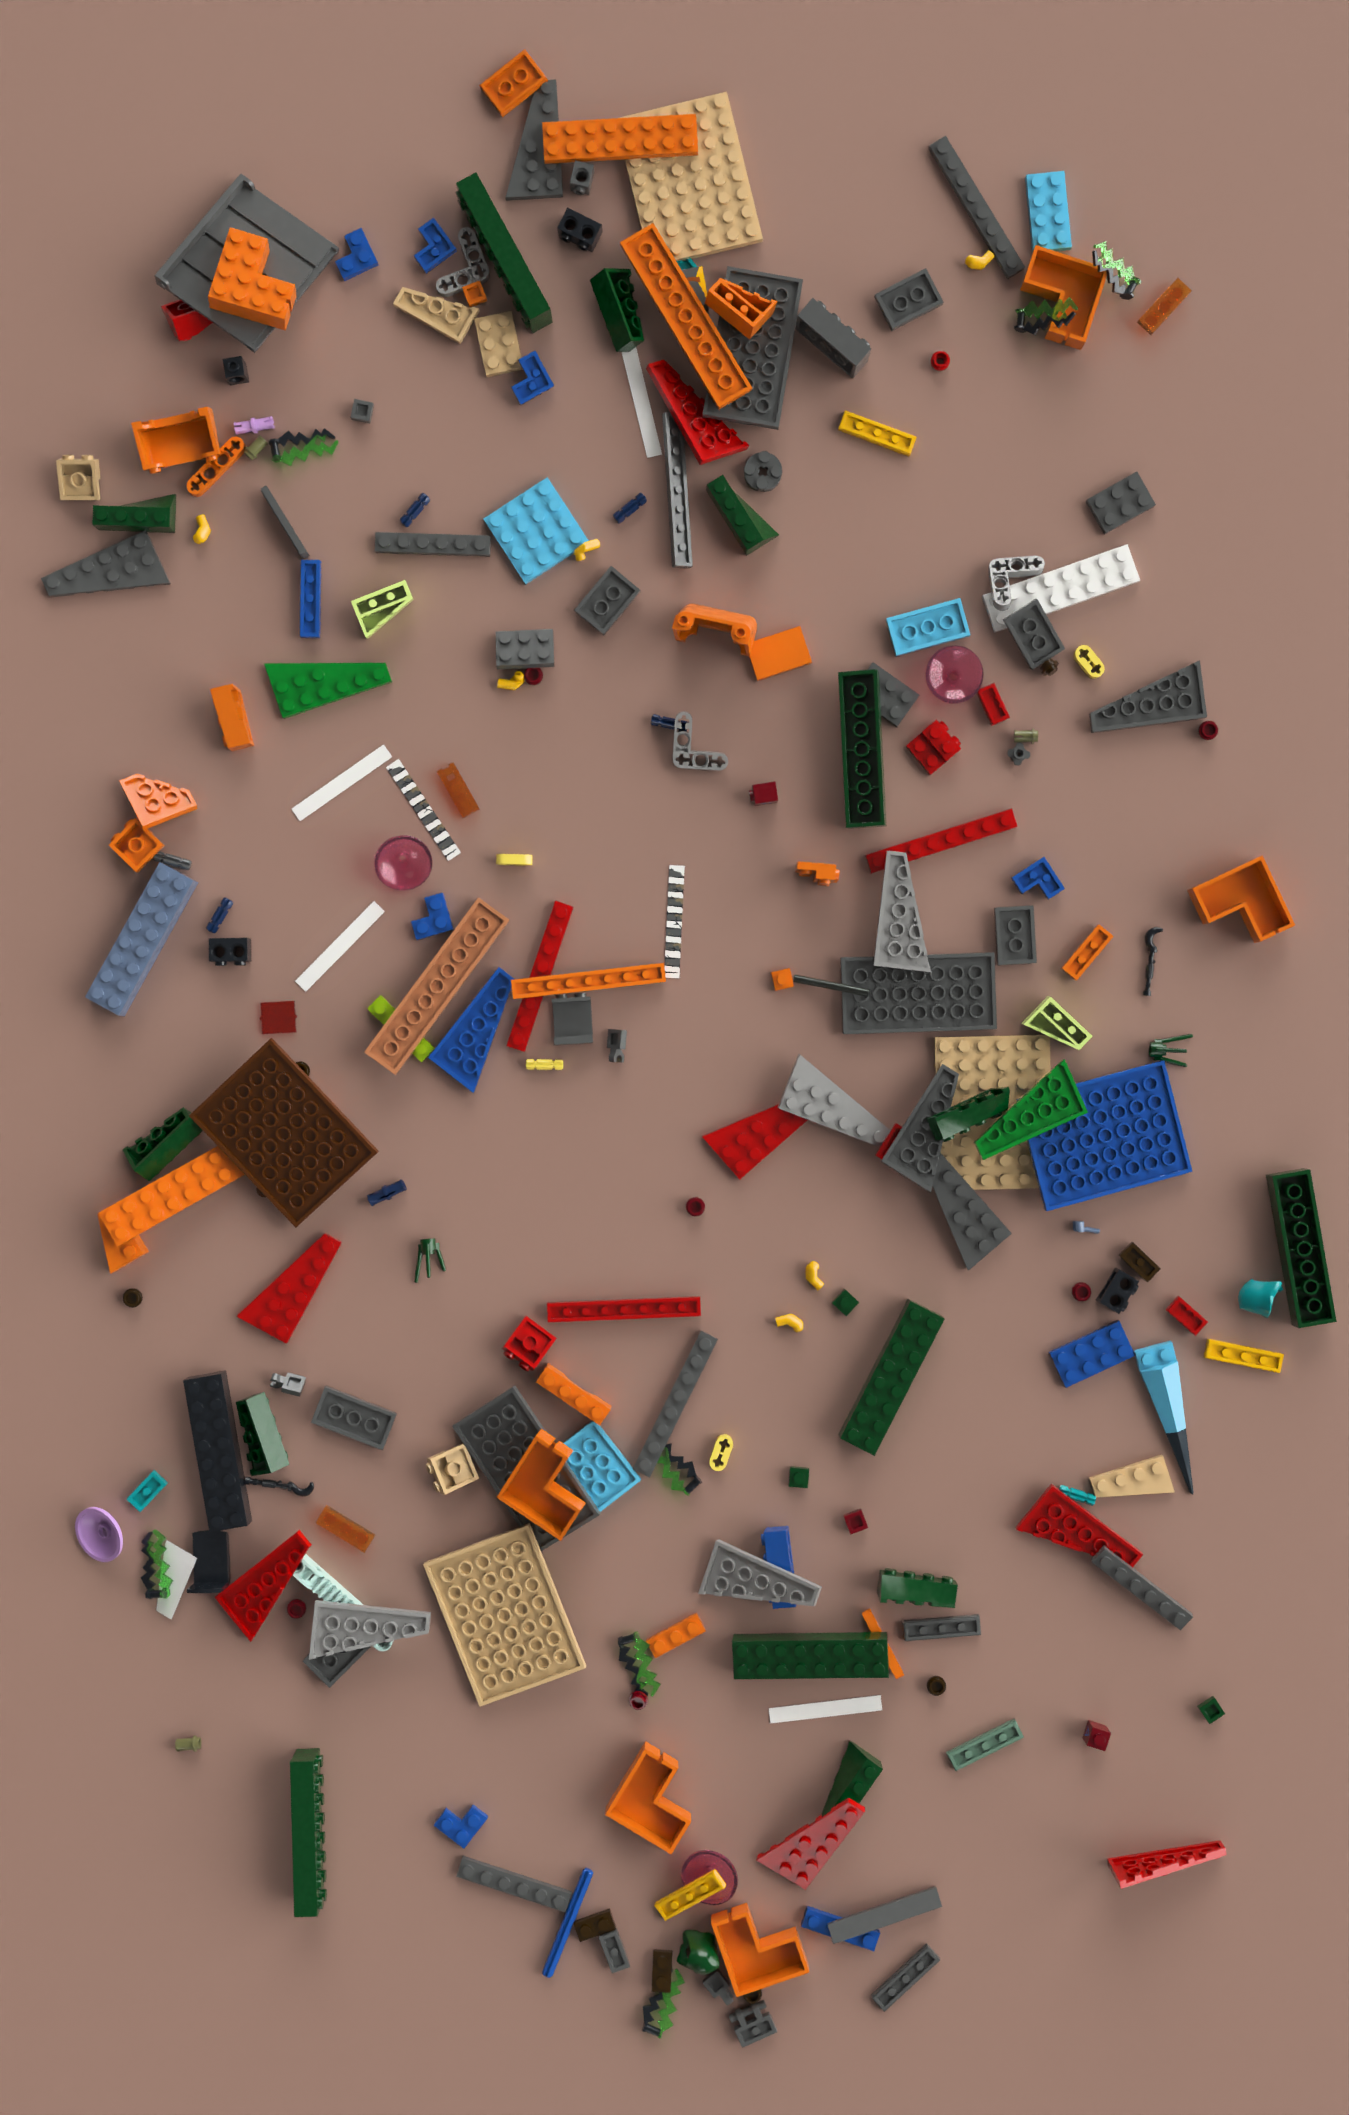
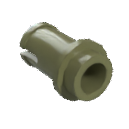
[244,435,268,460]
[1014,728,1038,744]
[175,1735,201,1752]

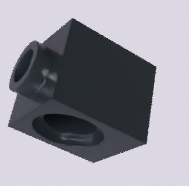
[222,356,249,386]

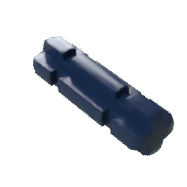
[400,493,430,527]
[613,493,647,524]
[651,714,687,731]
[206,898,233,933]

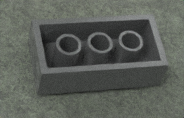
[795,298,871,379]

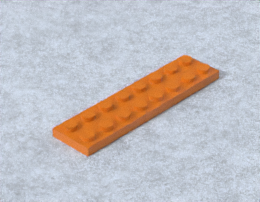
[542,114,698,164]
[98,1146,245,1247]

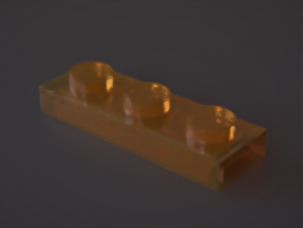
[1137,278,1192,335]
[316,1505,375,1553]

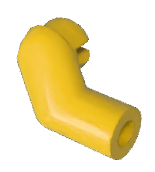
[965,250,994,270]
[193,515,211,544]
[573,539,600,561]
[497,671,525,690]
[805,1261,824,1290]
[775,1314,803,1332]

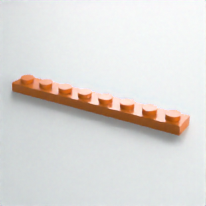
[511,963,666,999]

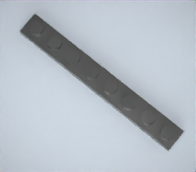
[928,136,1025,280]
[662,412,693,568]
[633,1330,718,1478]

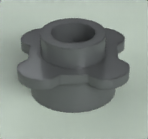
[1007,742,1030,766]

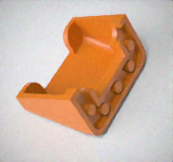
[131,407,220,474]
[672,604,757,657]

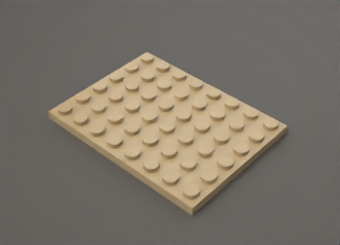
[620,92,763,261]
[934,1035,1051,1190]
[423,1523,586,1707]

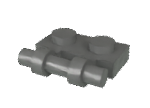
[729,2000,777,2048]

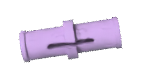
[234,416,275,435]

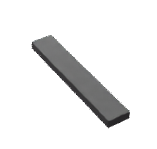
[827,1886,942,1944]

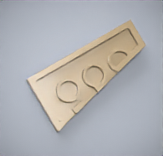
[393,287,479,344]
[1089,1455,1175,1497]

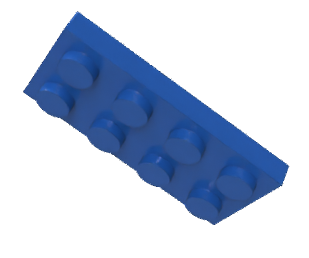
[1049,1320,1136,1388]

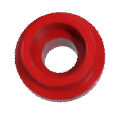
[931,351,950,371]

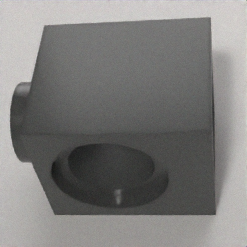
[570,160,594,195]

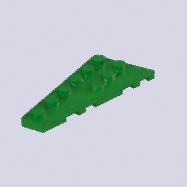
[264,663,392,719]
[974,1059,1088,1160]

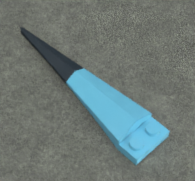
[1133,1341,1194,1495]

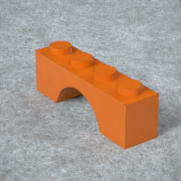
[536,1363,611,1426]

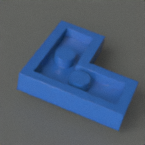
[414,218,457,274]
[335,228,379,281]
[511,351,554,405]
[1011,857,1065,900]
[411,893,454,940]
[434,1805,488,1849]

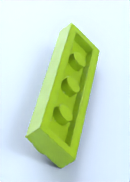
[367,995,435,1062]

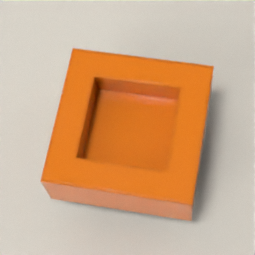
[462,280,487,307]
[771,968,794,991]

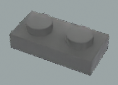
[599,1928,630,1973]

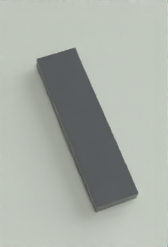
[260,486,310,559]
[903,1614,981,1641]
[871,1943,940,2012]

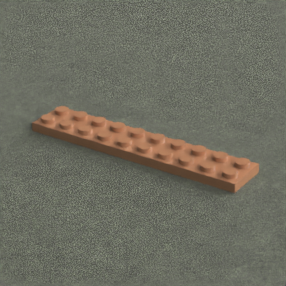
[364,897,510,1075]

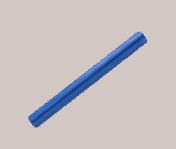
[542,1868,593,1978]

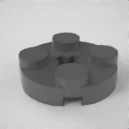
[744,451,782,492]

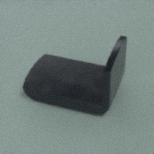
[187,1530,230,1593]

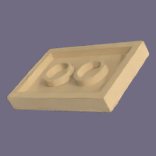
[474,311,523,377]

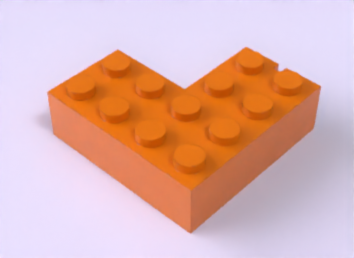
[208,227,296,331]
[1020,245,1107,350]
[1187,855,1295,943]
[496,1429,585,1541]
[605,1741,691,1854]
[711,1903,810,1997]

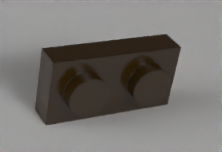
[1119,1242,1161,1282]
[574,1908,616,1942]
[651,1949,673,1993]

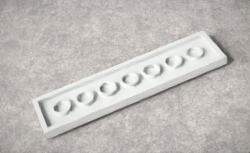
[982,544,1140,633]

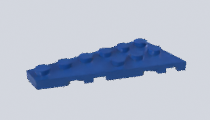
[428,967,514,1093]

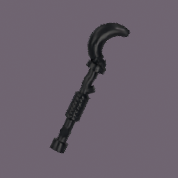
[1143,927,1163,996]
[244,1477,314,1496]

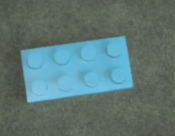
[1025,171,1072,252]
[886,598,970,657]

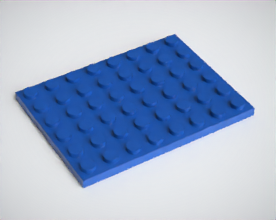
[1016,1060,1193,1211]

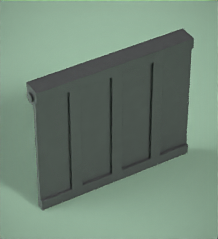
[155,174,339,353]

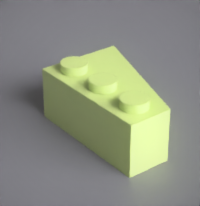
[351,580,414,639]
[1021,996,1093,1050]

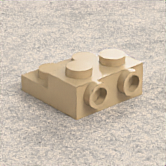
[56,455,101,500]
[426,1443,479,1495]

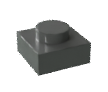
[350,399,374,424]

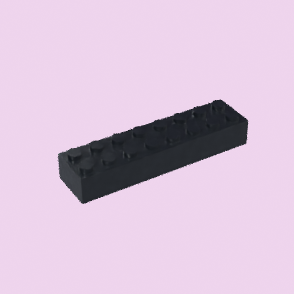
[183,1370,252,1533]

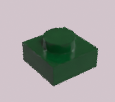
[832,1289,859,1316]
[788,1466,809,1488]
[1197,1696,1225,1724]

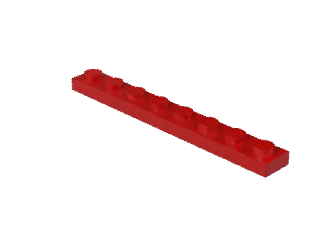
[865,809,1018,874]
[506,901,574,1052]
[547,1296,701,1322]

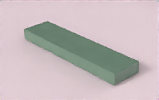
[946,1718,1024,1771]

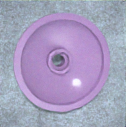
[75,1507,123,1562]

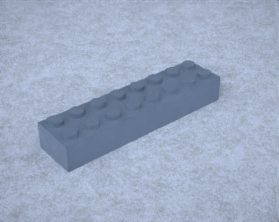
[85,862,199,1016]

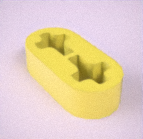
[1073,645,1105,679]
[496,854,532,866]
[709,1434,733,1471]

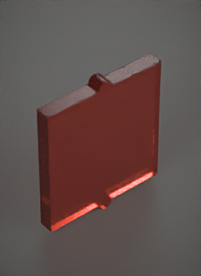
[260,1001,298,1034]

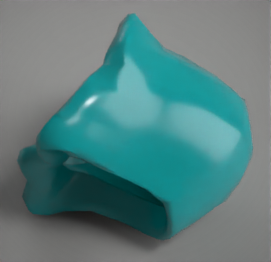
[1238,1279,1283,1318]

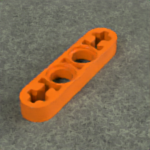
[186,436,246,497]
[862,1608,904,1679]

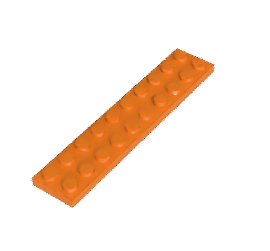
[620,223,752,410]

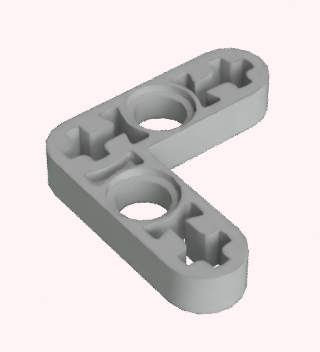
[436,227,490,297]
[988,556,1045,611]
[673,711,728,771]

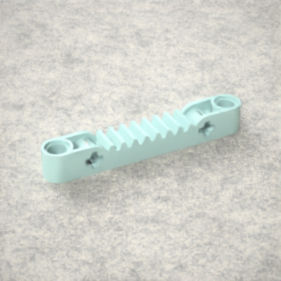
[293,1554,394,1651]

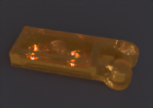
[437,762,480,818]

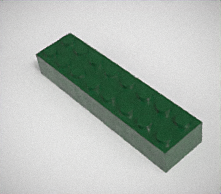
[455,172,553,333]
[838,669,887,829]
[1266,1168,1337,1328]
[838,1299,945,1456]
[732,1632,889,1679]
[290,1748,327,1917]

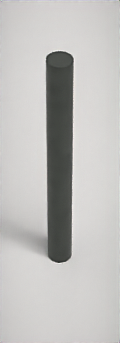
[793,975,870,997]

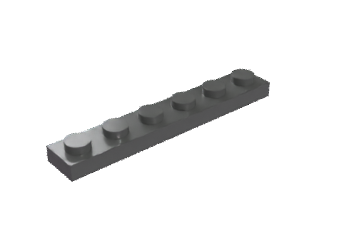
[375,532,491,557]
[1091,1546,1193,1630]
[456,1856,572,1912]

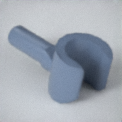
[1073,1221,1100,1234]

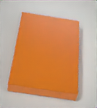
[479,49,548,118]
[749,626,812,681]

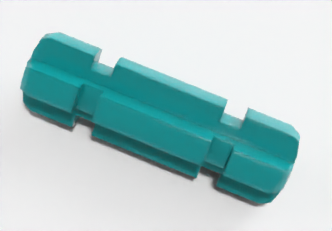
[1059,1485,1096,1506]

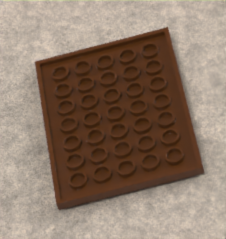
[189,1038,379,1228]

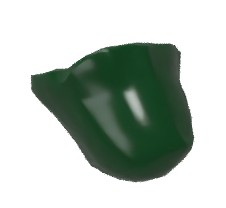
[677,1929,720,1975]

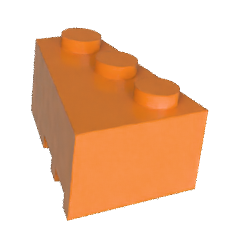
[705,278,777,340]
[210,683,254,751]
[97,1214,149,1274]

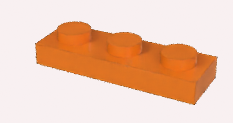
[1061,924,1114,981]
[646,1613,706,1658]

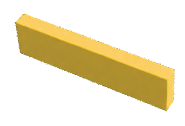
[838,410,917,457]
[1204,1338,1284,1373]
[654,1869,726,1921]

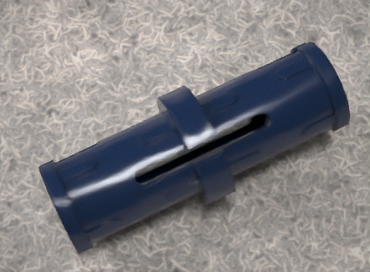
[367,1179,407,1206]

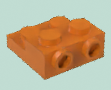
[109,818,165,873]
[795,861,839,886]

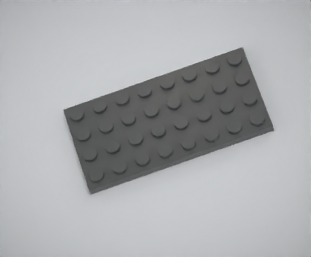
[702,266,803,430]
[840,952,997,1034]
[452,1385,601,1551]

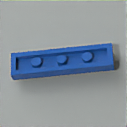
[300,560,321,638]
[801,1906,880,1951]

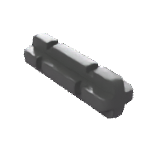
[153,851,192,870]

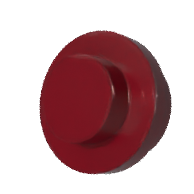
[524,668,543,685]
[1198,721,1218,740]
[686,1197,705,1216]
[1072,1282,1091,1302]
[287,1599,307,1619]
[629,1691,648,1710]

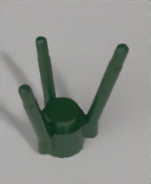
[1149,1034,1193,1067]
[414,1238,446,1283]

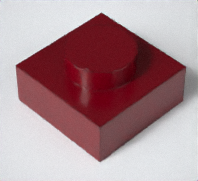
[843,1509,868,1535]

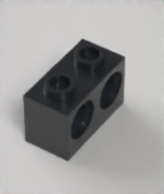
[557,207,603,253]
[209,938,252,966]
[1096,1268,1139,1314]

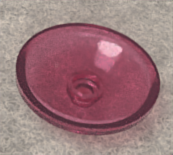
[925,645,984,704]
[374,835,433,890]
[681,1850,738,1905]

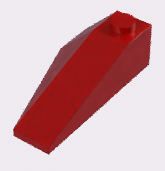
[161,300,213,341]

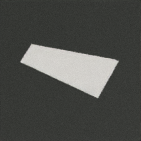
[156,1540,197,1620]

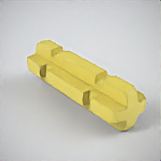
[526,1059,563,1070]

